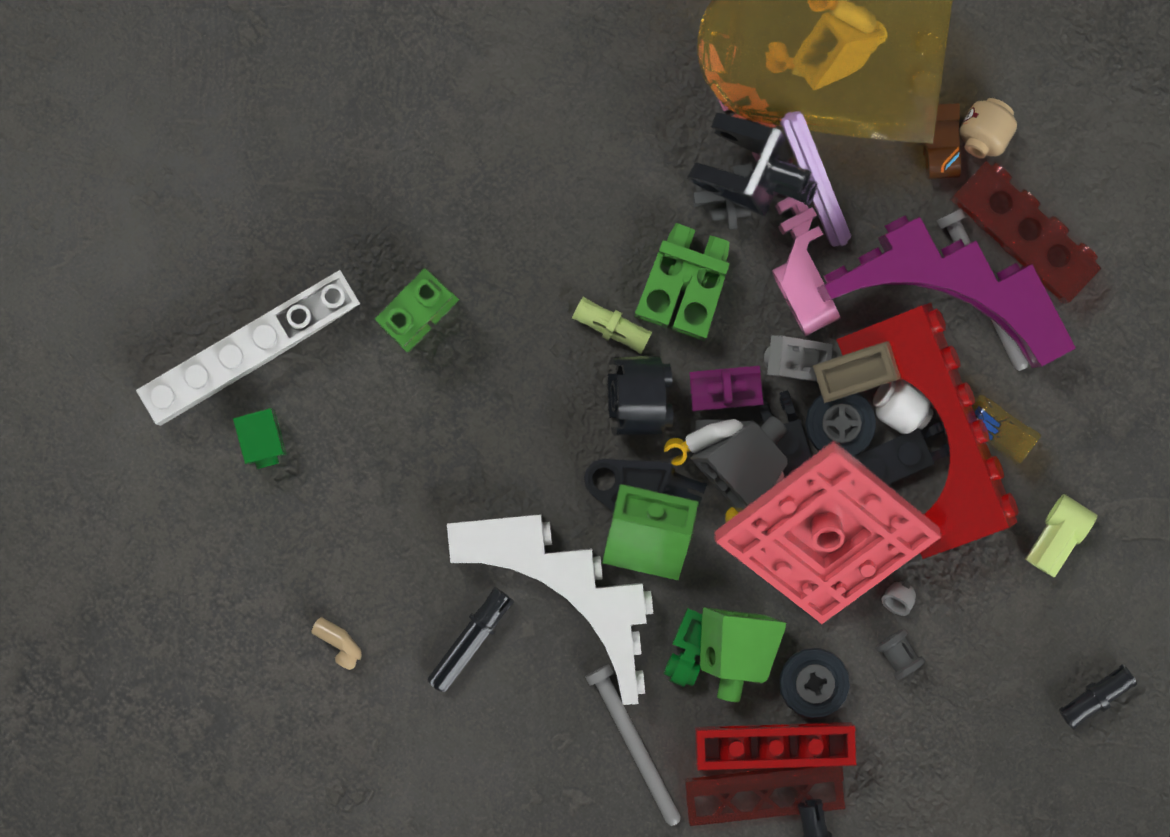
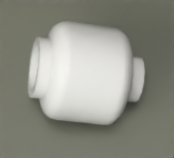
[873,379,933,434]

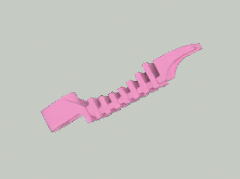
[701,39,840,336]

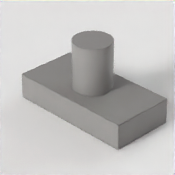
[764,335,833,382]

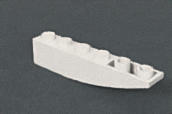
[136,270,360,426]

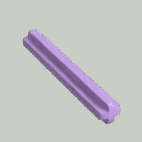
[781,111,851,247]

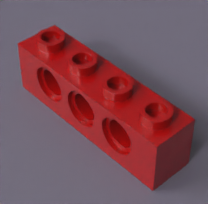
[695,722,856,770]

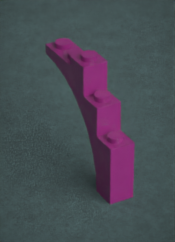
[817,215,1076,368]

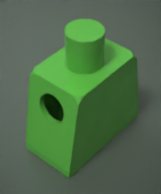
[700,607,786,702]

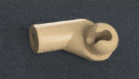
[312,617,362,670]

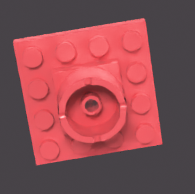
[715,441,941,624]

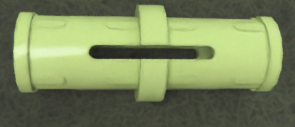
[572,296,652,354]

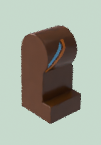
[920,103,961,180]

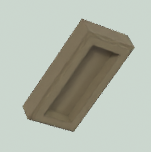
[813,341,901,403]

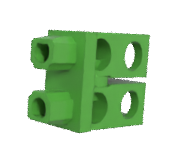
[634,223,730,341]
[375,268,460,354]

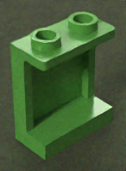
[602,484,698,580]

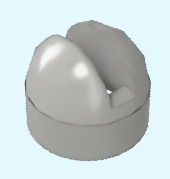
[881,581,916,616]

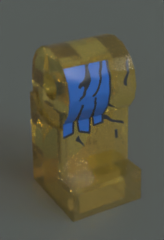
[972,395,1042,465]

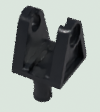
[687,113,818,217]
[584,459,707,512]

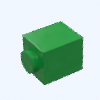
[233,408,287,470]

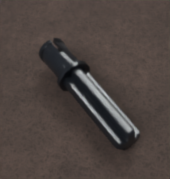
[428,587,515,692]

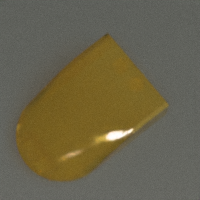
[697,0,953,144]

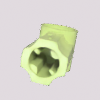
[1025,494,1097,578]

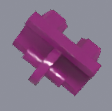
[689,366,763,412]

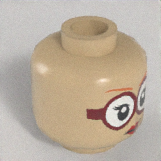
[959,98,1017,158]

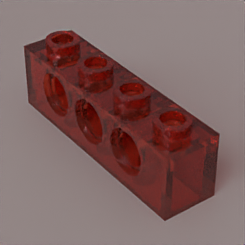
[950,161,1101,305]

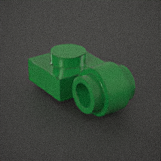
[663,608,702,687]

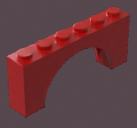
[836,303,1019,559]

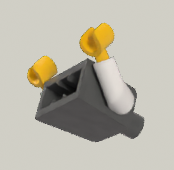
[664,416,788,522]

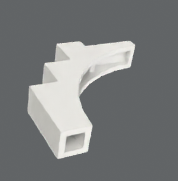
[447,514,653,705]

